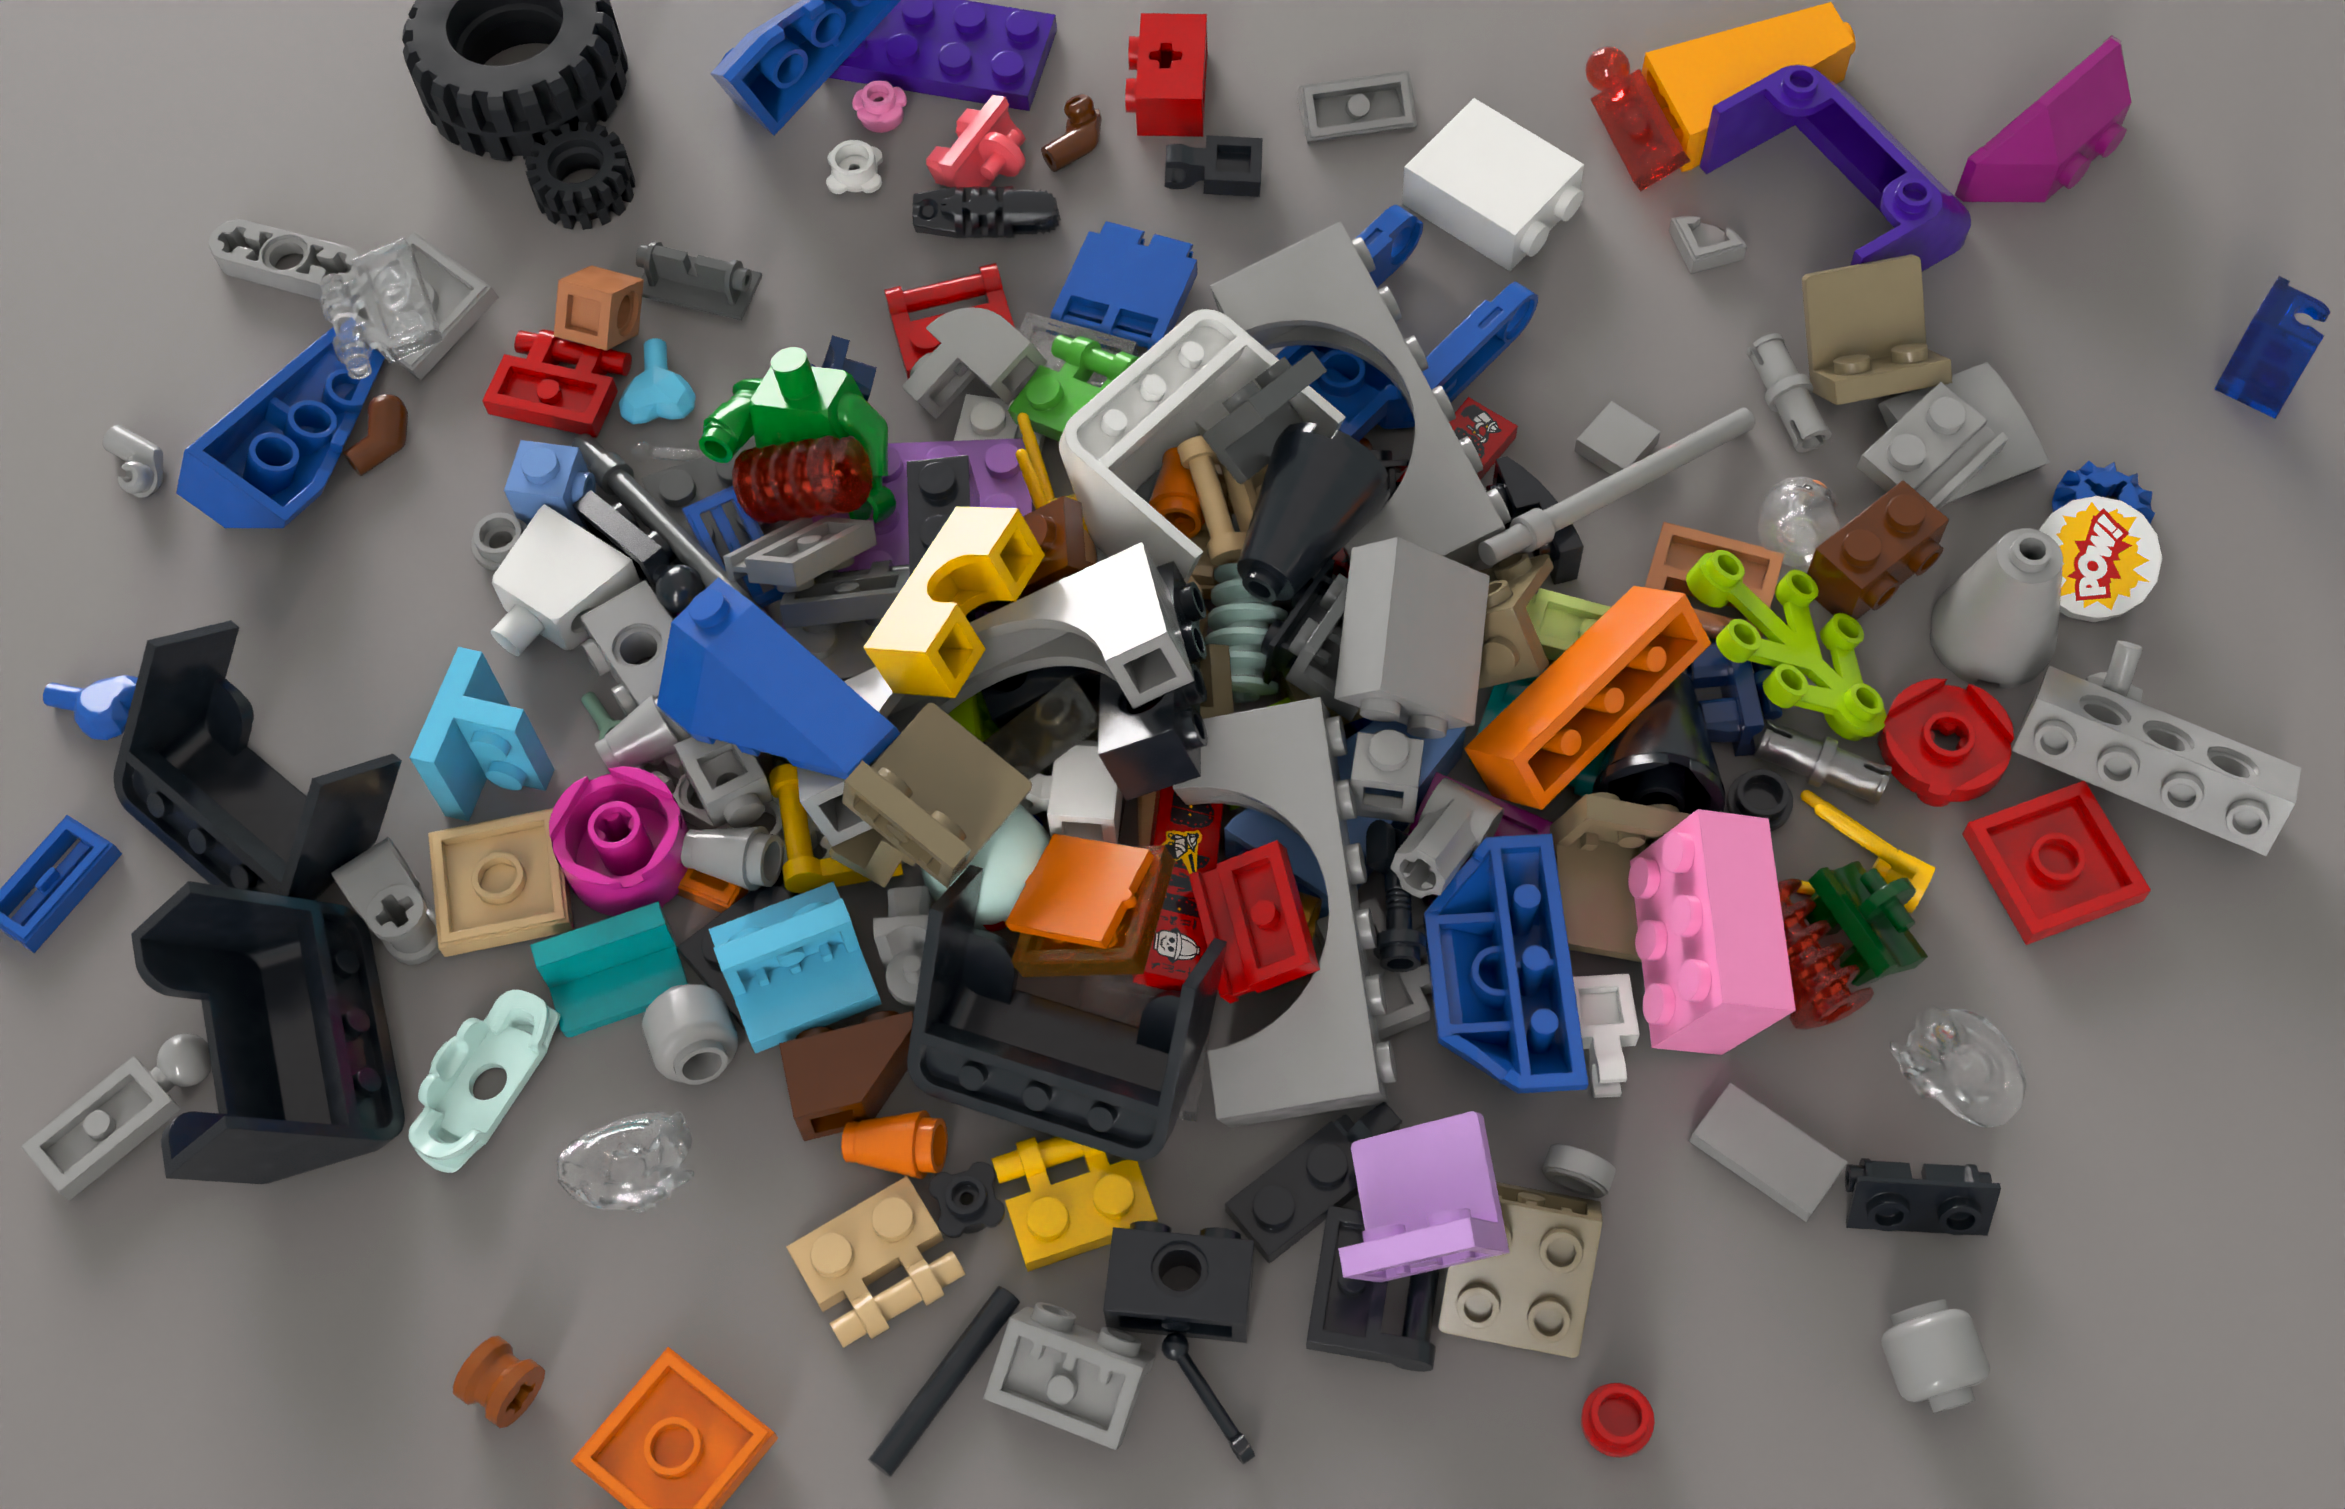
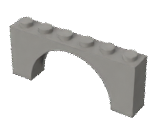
[1210,221,1511,567]
[797,542,1195,847]
[1173,697,1397,1128]

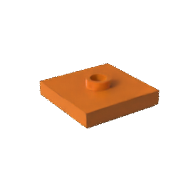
[571,1347,778,1509]

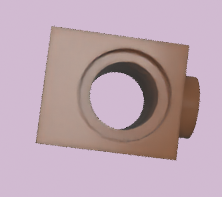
[554,265,644,351]

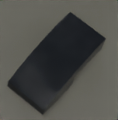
[1486,456,1584,585]

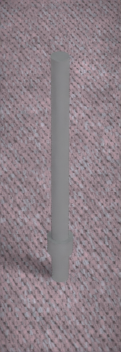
[1478,408,1755,566]

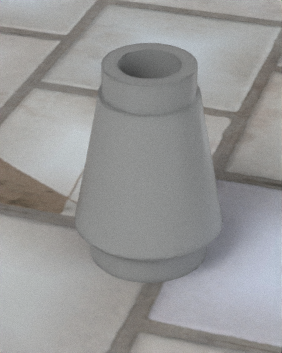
[595,695,691,768]
[681,826,784,891]

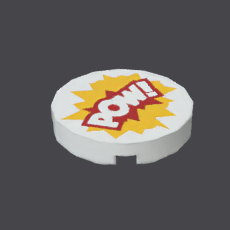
[2038,496,2162,622]

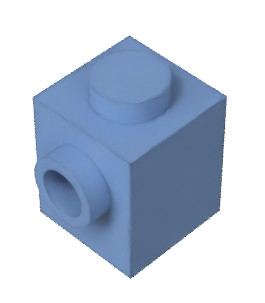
[504,440,596,528]

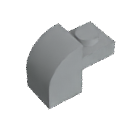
[901,307,1048,419]

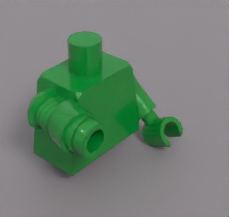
[699,347,896,524]

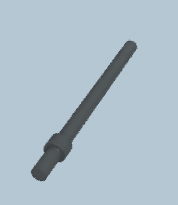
[572,433,780,626]

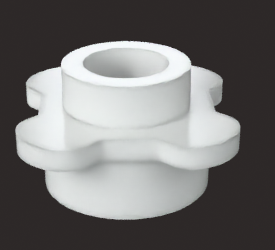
[826,140,883,194]

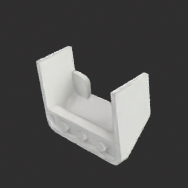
[1059,309,1346,584]

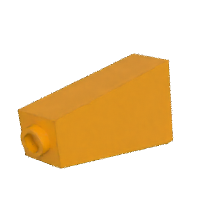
[1638,2,1856,172]

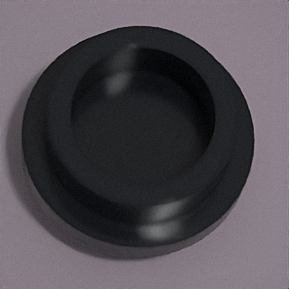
[1727,769,1793,832]

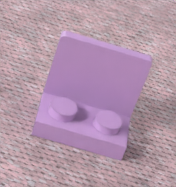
[1338,1111,1509,1283]

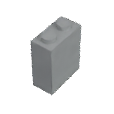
[1334,537,1490,739]

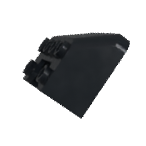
[131,881,405,1184]

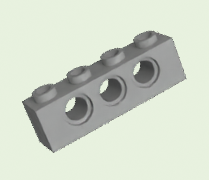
[2012,666,2302,856]

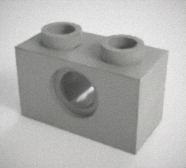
[580,580,673,717]

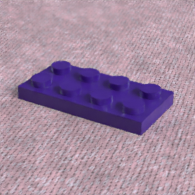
[829,0,1057,111]

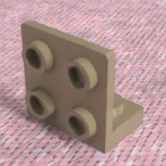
[1802,254,1952,405]
[842,703,1032,889]
[1438,1182,1603,1358]

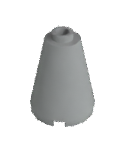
[1930,528,2063,688]

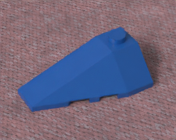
[176,323,385,528]

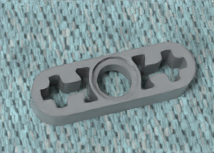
[209,219,369,304]

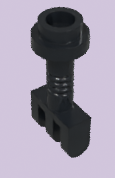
[1366,819,1427,972]

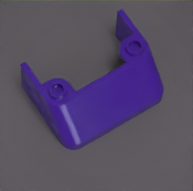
[1700,65,1971,272]

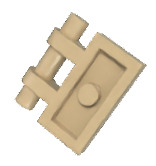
[786,1176,966,1348]

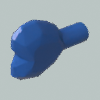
[43,675,138,740]

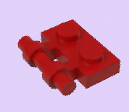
[482,329,632,438]

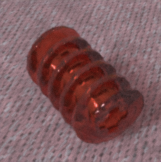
[732,435,872,524]
[1778,878,1874,1030]

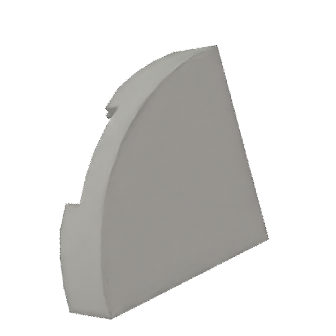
[1669,216,1747,274]

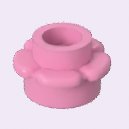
[852,81,907,133]

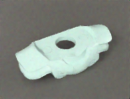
[408,990,560,1173]

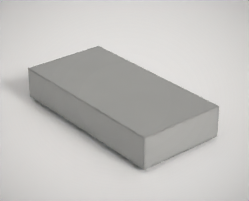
[1689,1083,1848,1222]

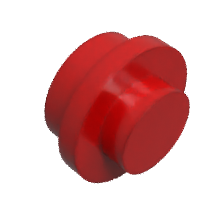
[1581,1383,1655,1458]

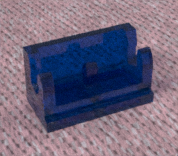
[2214,276,2330,419]

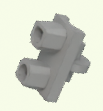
[873,886,931,1007]

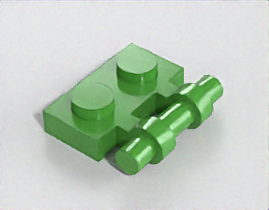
[1008,335,1140,441]

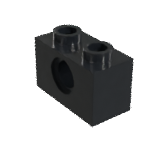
[1103,1221,1254,1343]

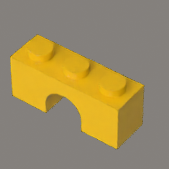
[863,507,1045,698]

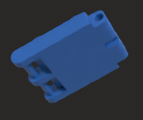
[1049,221,1198,351]

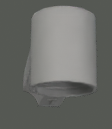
[1390,777,1504,899]

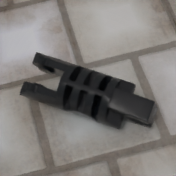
[912,186,1061,238]

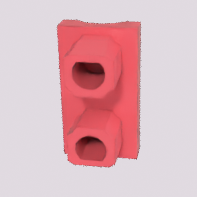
[926,95,1026,188]

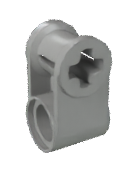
[331,837,439,965]

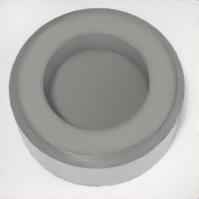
[1542,1144,1616,1198]

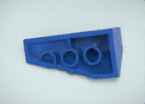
[710,0,901,136]
[657,577,900,780]

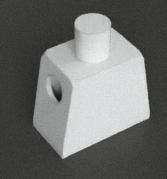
[491,504,640,656]

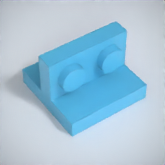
[409,647,555,821]
[708,881,882,1054]

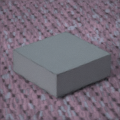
[1574,401,1661,475]

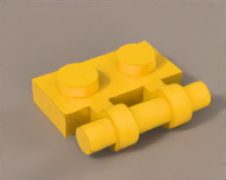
[991,1136,1158,1272]

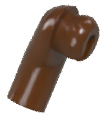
[1041,94,1102,172]

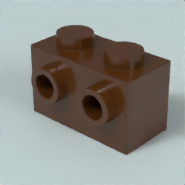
[1807,480,1949,620]

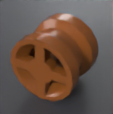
[453,1336,545,1428]

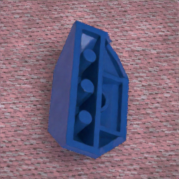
[1423,834,1589,1094]

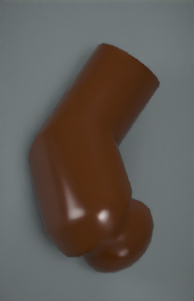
[343,394,408,476]

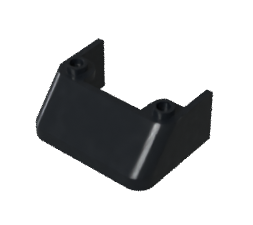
[113,620,402,901]
[907,865,1227,1161]

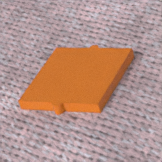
[1005,834,1154,949]

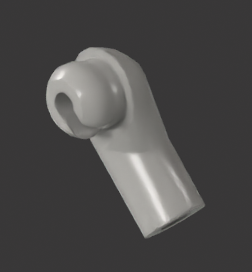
[103,425,163,498]

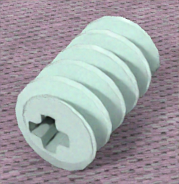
[1205,563,1288,703]

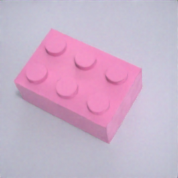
[1628,809,1796,1055]

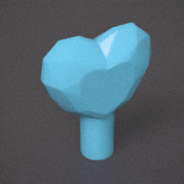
[618,338,696,425]

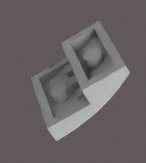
[1878,362,2050,506]

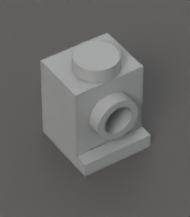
[1350,729,1424,823]
[674,736,773,829]

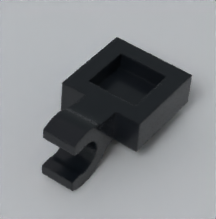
[1164,135,1263,197]

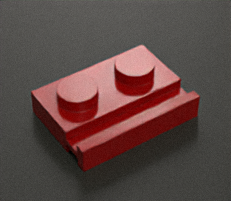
[1189,840,1320,1004]

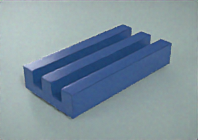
[682,483,784,609]
[0,815,122,953]

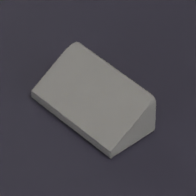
[1296,70,1417,143]

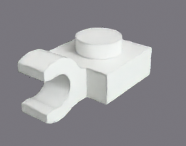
[1573,974,1640,1098]

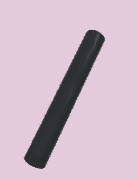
[868,1286,1020,1477]

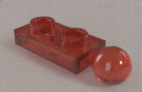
[1585,46,1690,191]

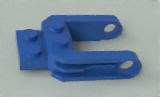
[1275,205,1538,442]

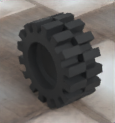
[525,122,635,230]

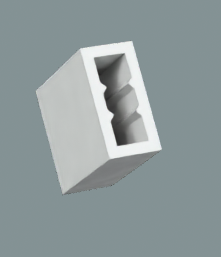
[1402,98,1584,271]

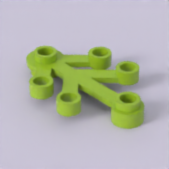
[1686,550,1887,741]

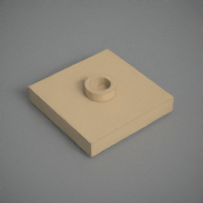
[428,808,574,957]

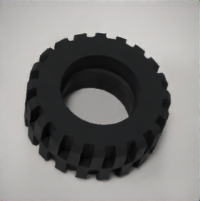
[402,0,628,161]

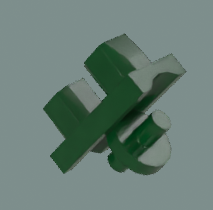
[1801,861,1928,987]

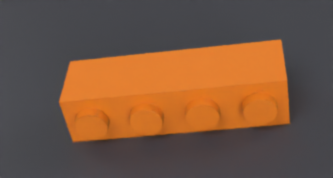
[1464,586,1711,810]

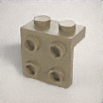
[1468,553,1554,689]
[1550,792,1691,962]

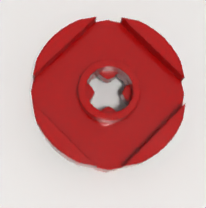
[1877,678,2014,807]

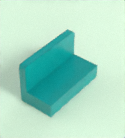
[530,901,688,1037]

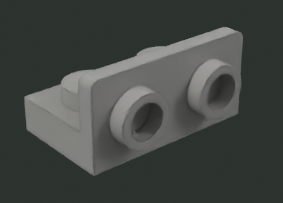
[983,1302,1156,1450]

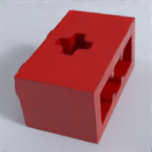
[1125,13,1208,137]

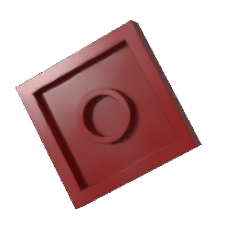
[1962,780,2151,945]

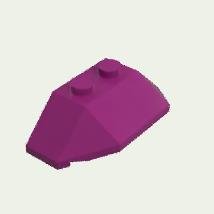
[1955,35,2132,202]

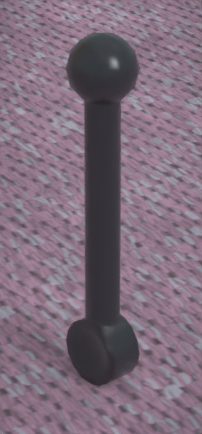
[1161,1333,1255,1464]

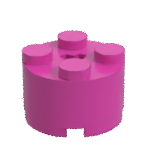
[549,766,689,916]

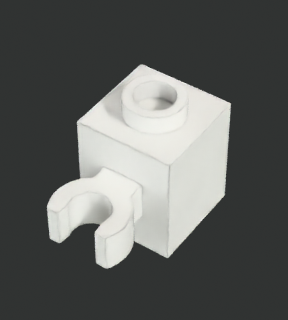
[1016,740,1123,844]

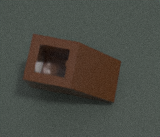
[779,1011,914,1141]

